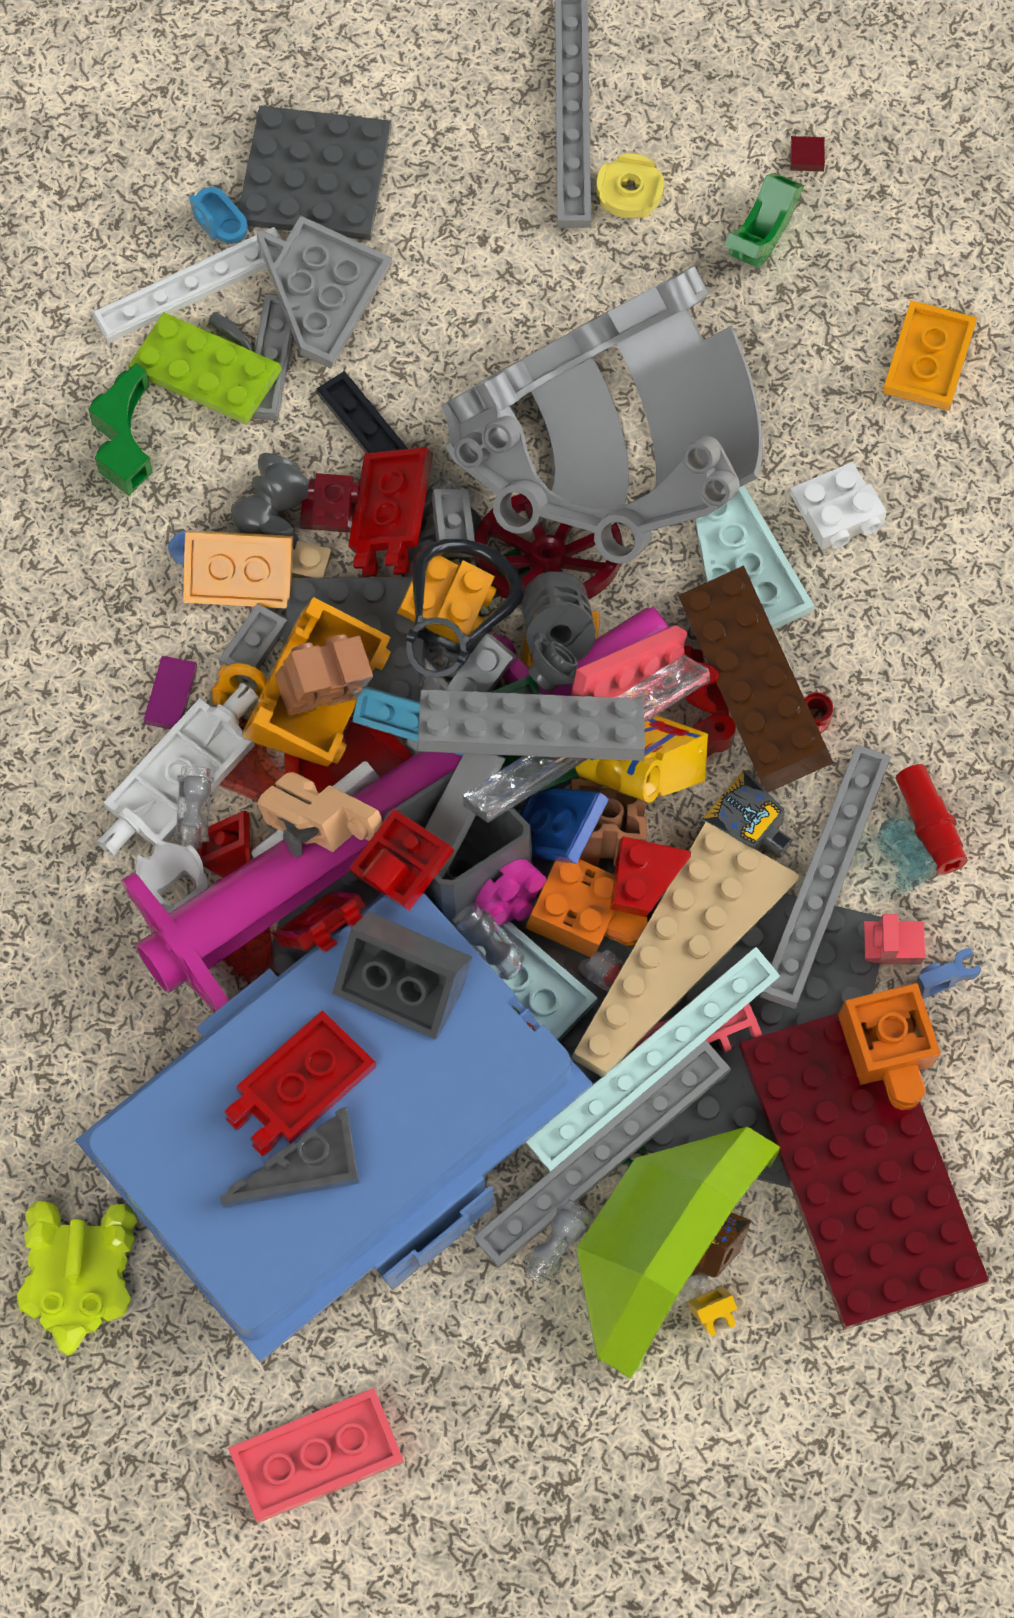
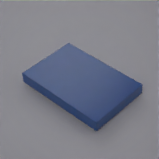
[519,787,609,864]

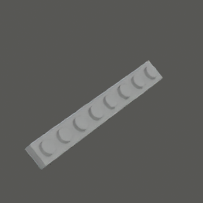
[555,0,591,228]
[760,745,891,1010]
[473,1040,731,1268]

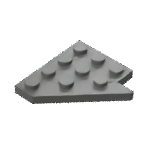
[257,216,392,369]

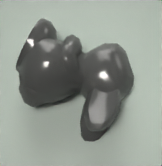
[231,453,309,549]

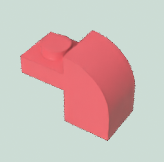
[864,914,925,964]

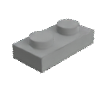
[432,489,475,557]
[219,603,288,681]

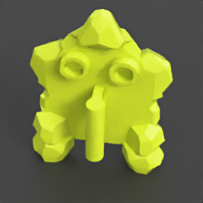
[17,1201,137,1356]

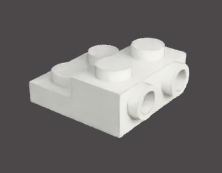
[790,462,887,550]

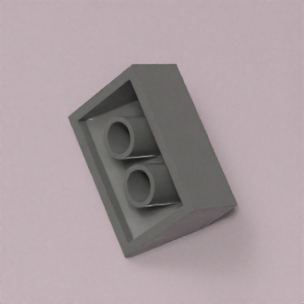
[332,912,473,1039]

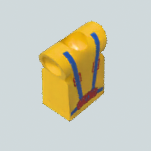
[574,714,708,803]

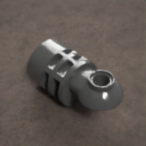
[521,572,596,691]

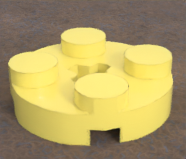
[596,153,664,218]

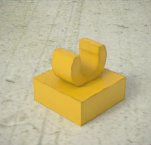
[688,1286,737,1336]

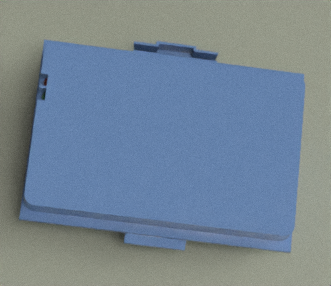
[75,893,593,1363]

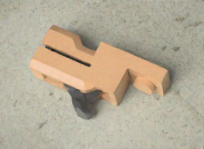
[257,772,383,858]

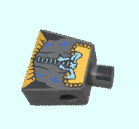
[700,770,793,857]

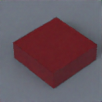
[790,136,825,172]

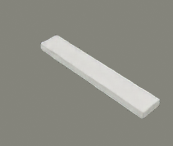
[92,227,281,343]

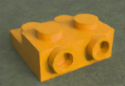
[397,555,497,645]

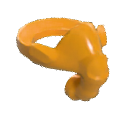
[211,663,267,706]

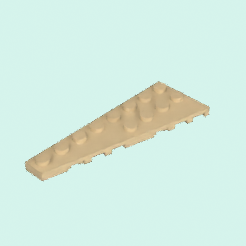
[570,822,801,1078]

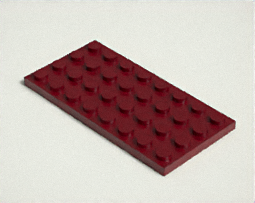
[739,1013,989,1330]

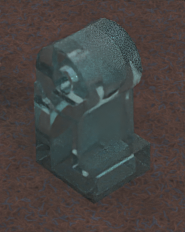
[877,818,937,894]

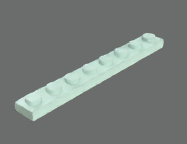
[525,947,780,1172]

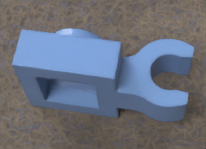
[916,948,981,999]

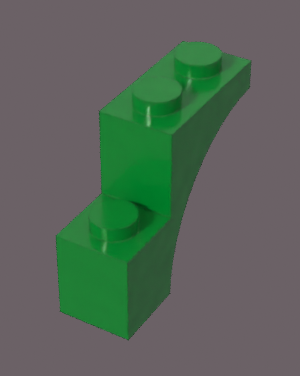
[88,363,153,496]

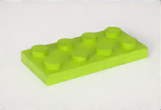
[128,312,282,425]

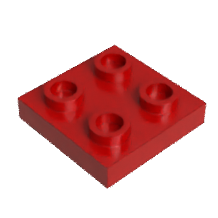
[349,809,455,911]

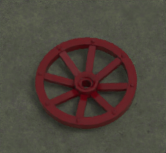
[474,490,623,605]

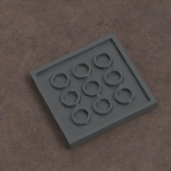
[239,105,392,240]
[282,577,427,715]

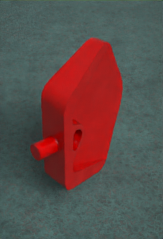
[284,716,412,794]

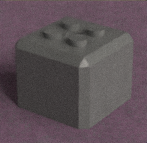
[384,769,533,931]

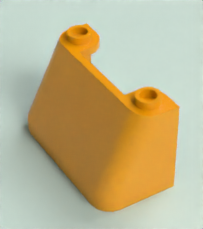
[241,597,391,767]

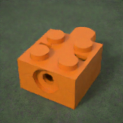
[525,859,648,959]
[838,983,941,1110]

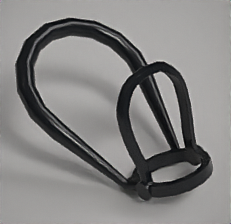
[405,539,524,678]

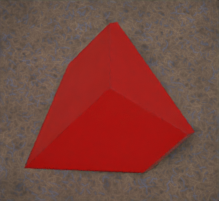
[196,810,253,878]

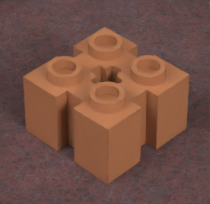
[275,634,373,716]
[570,779,647,866]

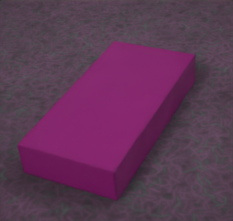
[144,656,198,729]

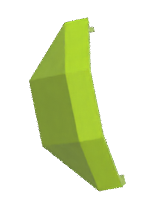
[577,1126,780,1379]

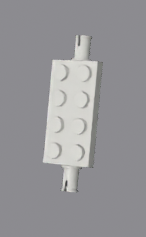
[96,683,259,857]

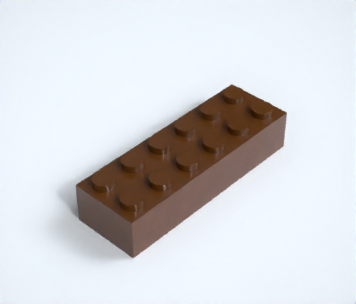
[678,565,834,793]

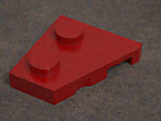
[610,836,691,917]

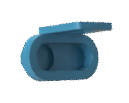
[189,187,248,244]

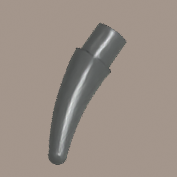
[209,312,255,352]

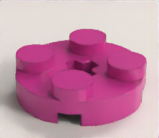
[475,859,546,929]

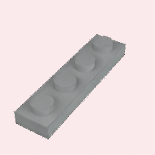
[404,634,518,756]

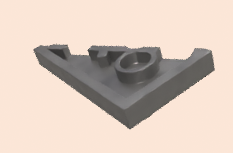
[220,1107,359,1208]

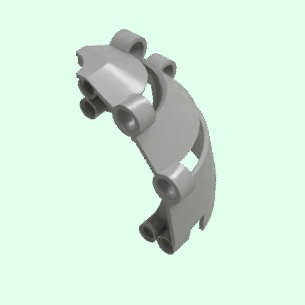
[441,266,763,564]

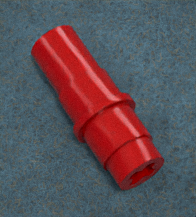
[895,764,968,874]

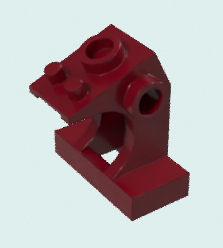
[299,473,360,533]

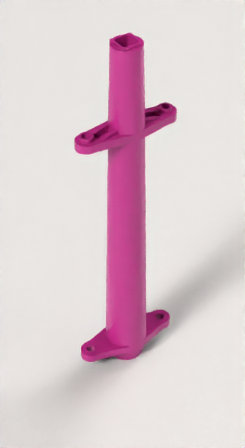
[121,606,670,1013]

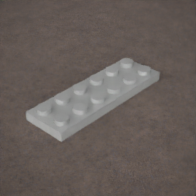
[418,690,645,761]

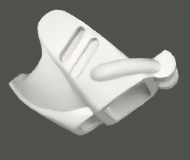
[136,840,208,913]

